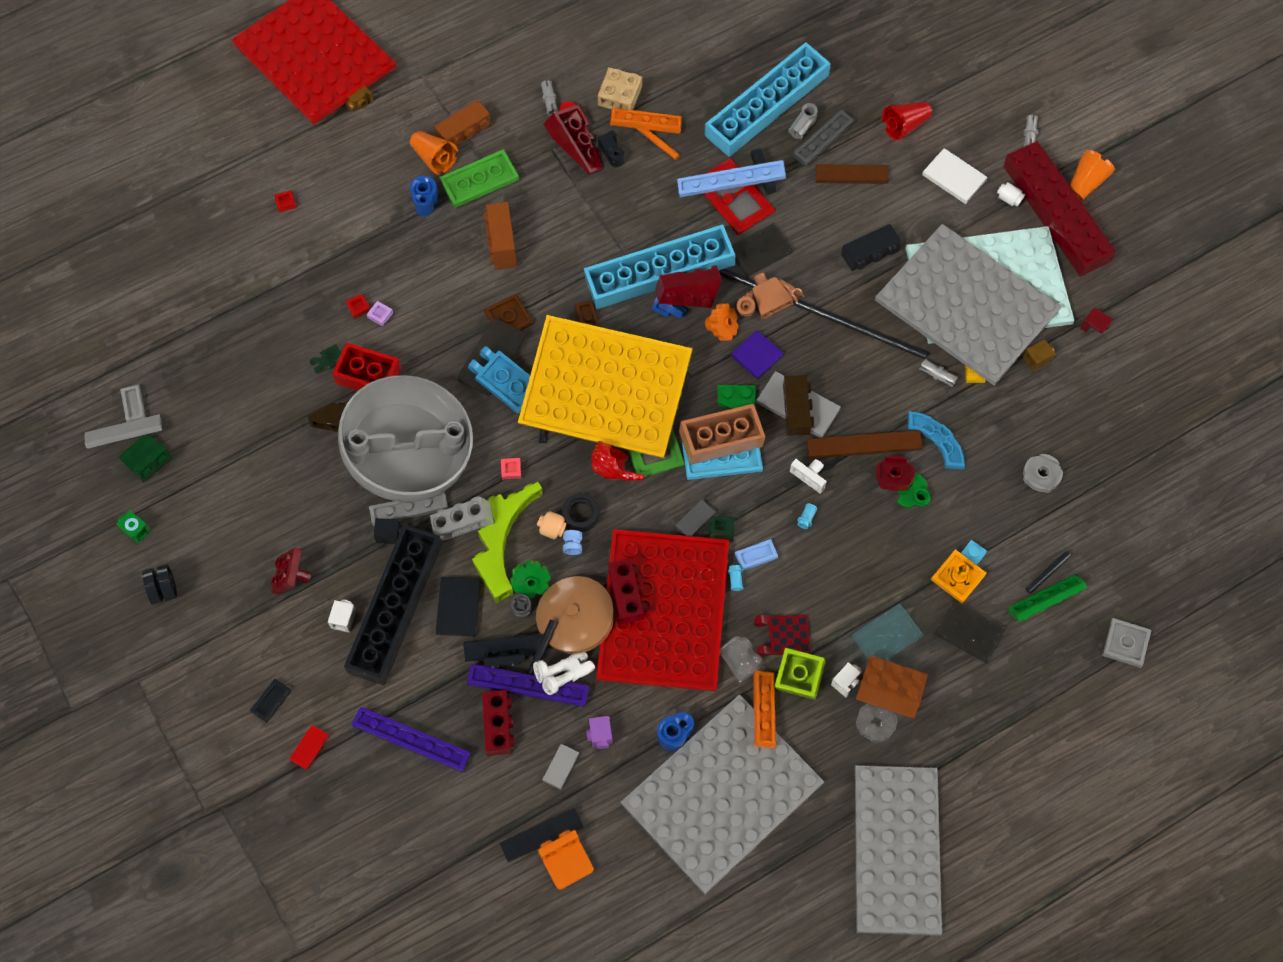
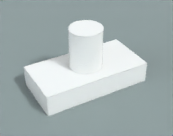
[790,459,826,494]

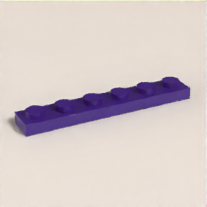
[467,664,589,707]
[351,706,471,772]

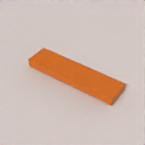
[610,108,682,134]
[753,670,776,749]

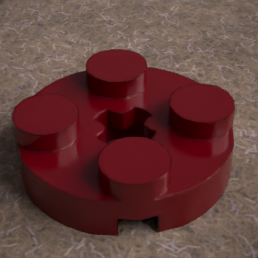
[876,456,915,491]

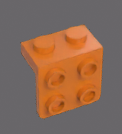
[538,830,594,890]

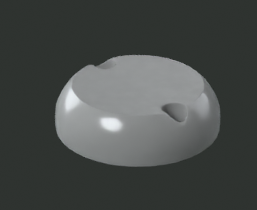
[338,375,473,502]

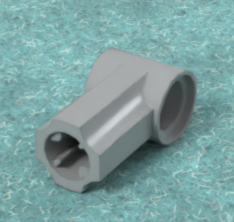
[789,103,817,139]

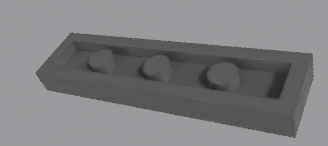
[793,110,854,167]

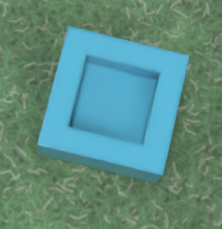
[961,540,987,565]

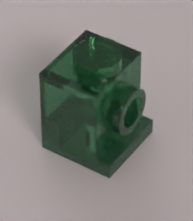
[707,516,735,542]

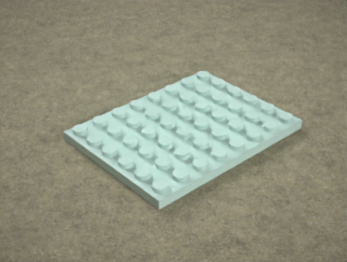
[906,226,1074,344]

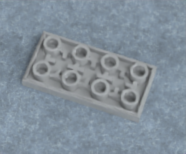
[756,371,841,438]

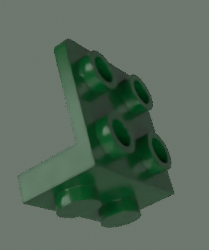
[119,434,172,483]

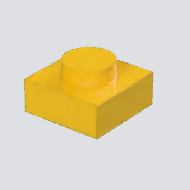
[965,365,986,383]

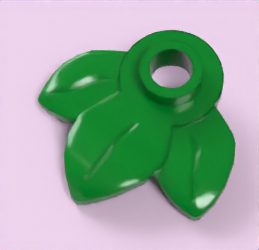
[897,473,931,508]

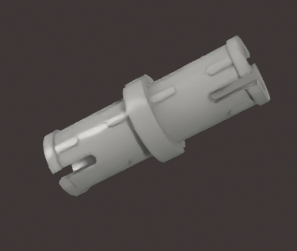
[541,80,558,116]
[1024,115,1038,147]
[919,359,958,387]

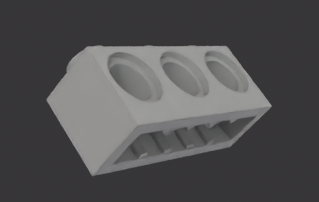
[430,497,494,542]

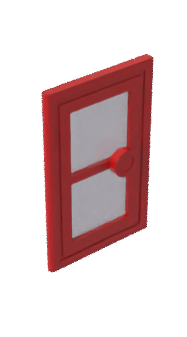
[703,158,776,235]

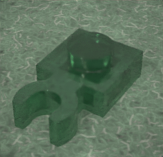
[309,344,341,373]

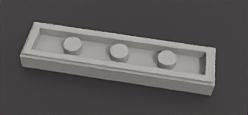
[85,414,162,448]
[369,492,448,526]

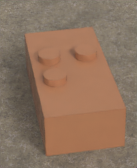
[679,404,765,465]

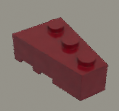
[655,265,722,308]

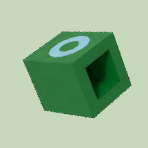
[116,510,151,545]

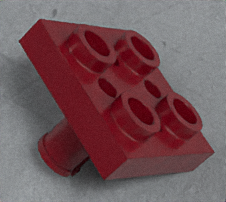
[271,547,311,595]

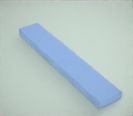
[677,160,786,197]

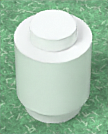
[997,182,1025,207]

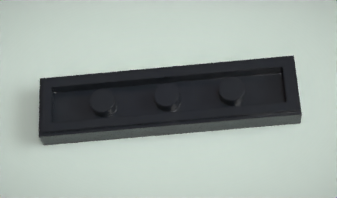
[500,808,584,863]

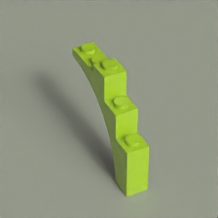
[472,482,543,604]

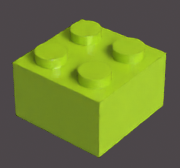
[775,648,826,700]

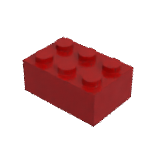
[332,342,401,391]

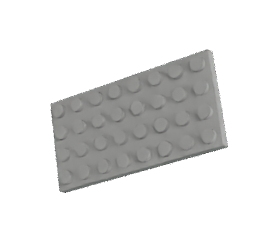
[855,766,942,936]

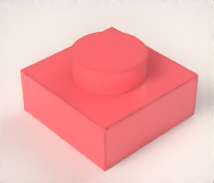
[501,458,521,480]

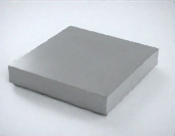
[1102,618,1151,668]

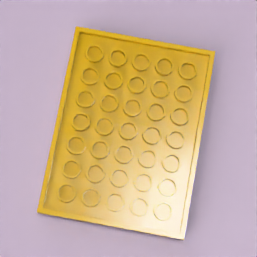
[518,315,693,459]

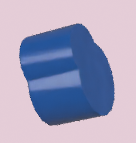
[409,176,439,216]
[657,712,694,751]

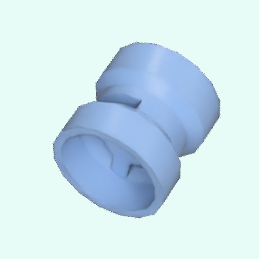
[563,530,582,555]

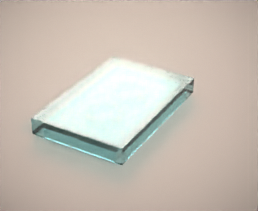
[851,603,923,661]

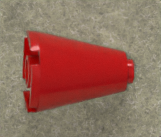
[882,102,932,140]

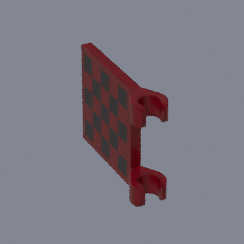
[754,615,811,657]

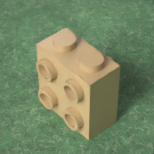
[598,68,642,110]

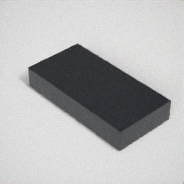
[250,679,291,723]

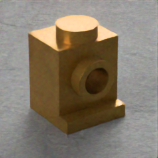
[345,86,374,111]

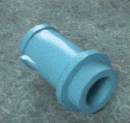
[797,503,818,529]
[727,565,744,591]

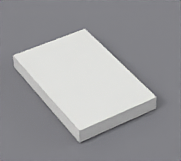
[922,148,987,204]

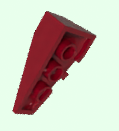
[543,105,603,175]

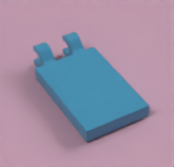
[468,346,530,415]

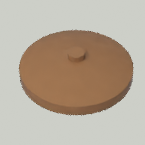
[536,576,615,654]

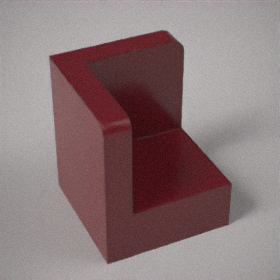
[1080,307,1113,334]

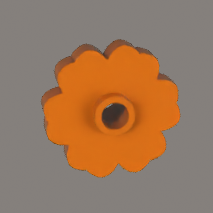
[705,303,738,341]

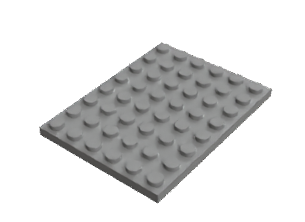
[875,224,1061,386]
[621,694,824,895]

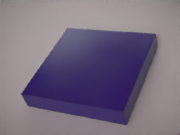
[731,330,784,380]

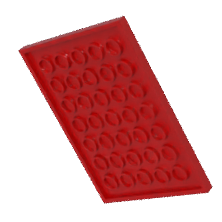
[231,0,397,125]
[597,529,729,692]

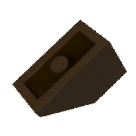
[308,402,347,432]

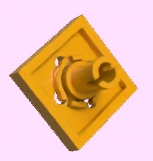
[931,549,987,604]

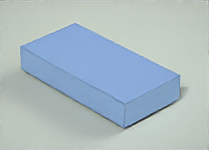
[735,539,778,571]

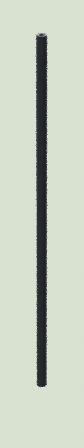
[719,269,928,359]

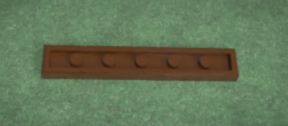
[807,430,923,459]

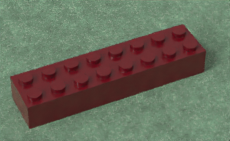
[1003,141,1116,277]

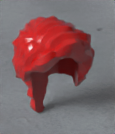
[591,440,644,481]

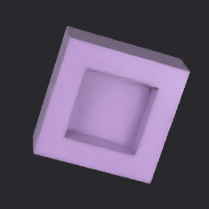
[367,301,393,327]

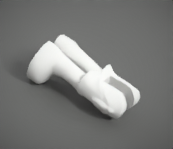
[533,652,595,695]

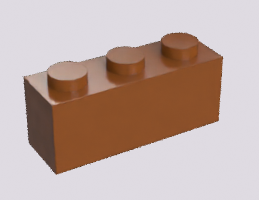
[434,100,491,146]

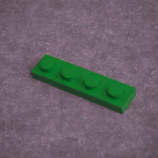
[1007,575,1087,621]

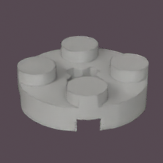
[1023,454,1063,493]

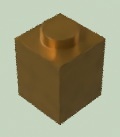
[1023,339,1055,372]

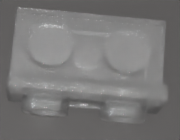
[720,636,765,683]

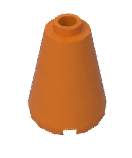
[410,131,458,175]
[1070,150,1115,201]

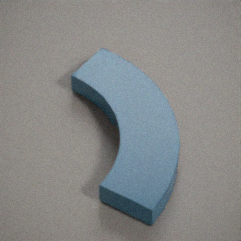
[908,411,965,469]

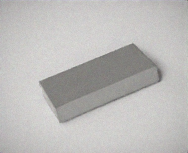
[120,385,146,422]
[542,744,579,790]

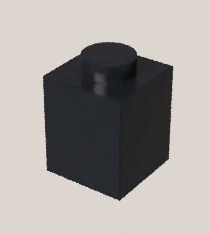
[374,518,403,544]

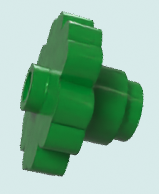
[510,560,551,598]

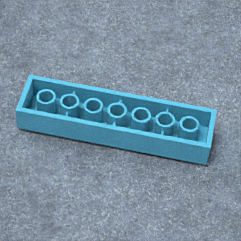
[705,42,831,157]
[584,225,735,309]

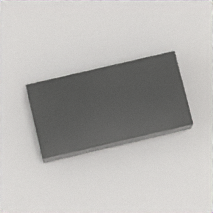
[675,500,716,536]

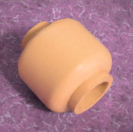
[537,511,567,540]

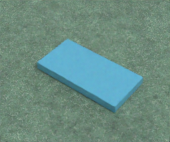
[682,443,763,480]

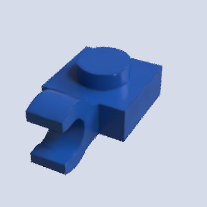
[652,297,687,318]

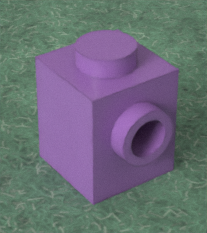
[586,716,613,749]

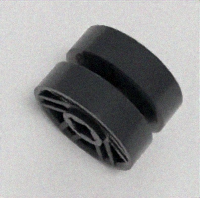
[142,564,178,605]

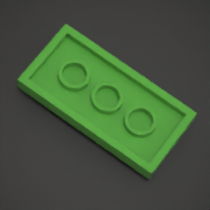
[439,149,519,208]

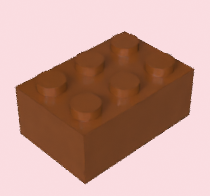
[484,202,517,270]
[856,655,928,719]

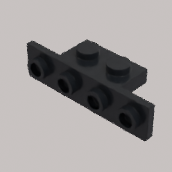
[463,634,545,668]

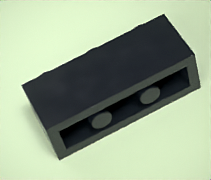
[841,224,901,271]

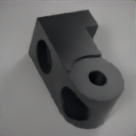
[598,130,624,167]

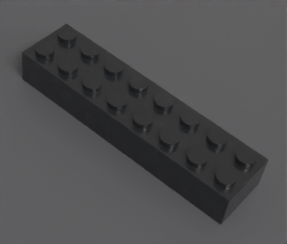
[344,524,442,686]

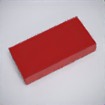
[289,725,329,770]

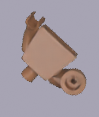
[737,273,805,320]

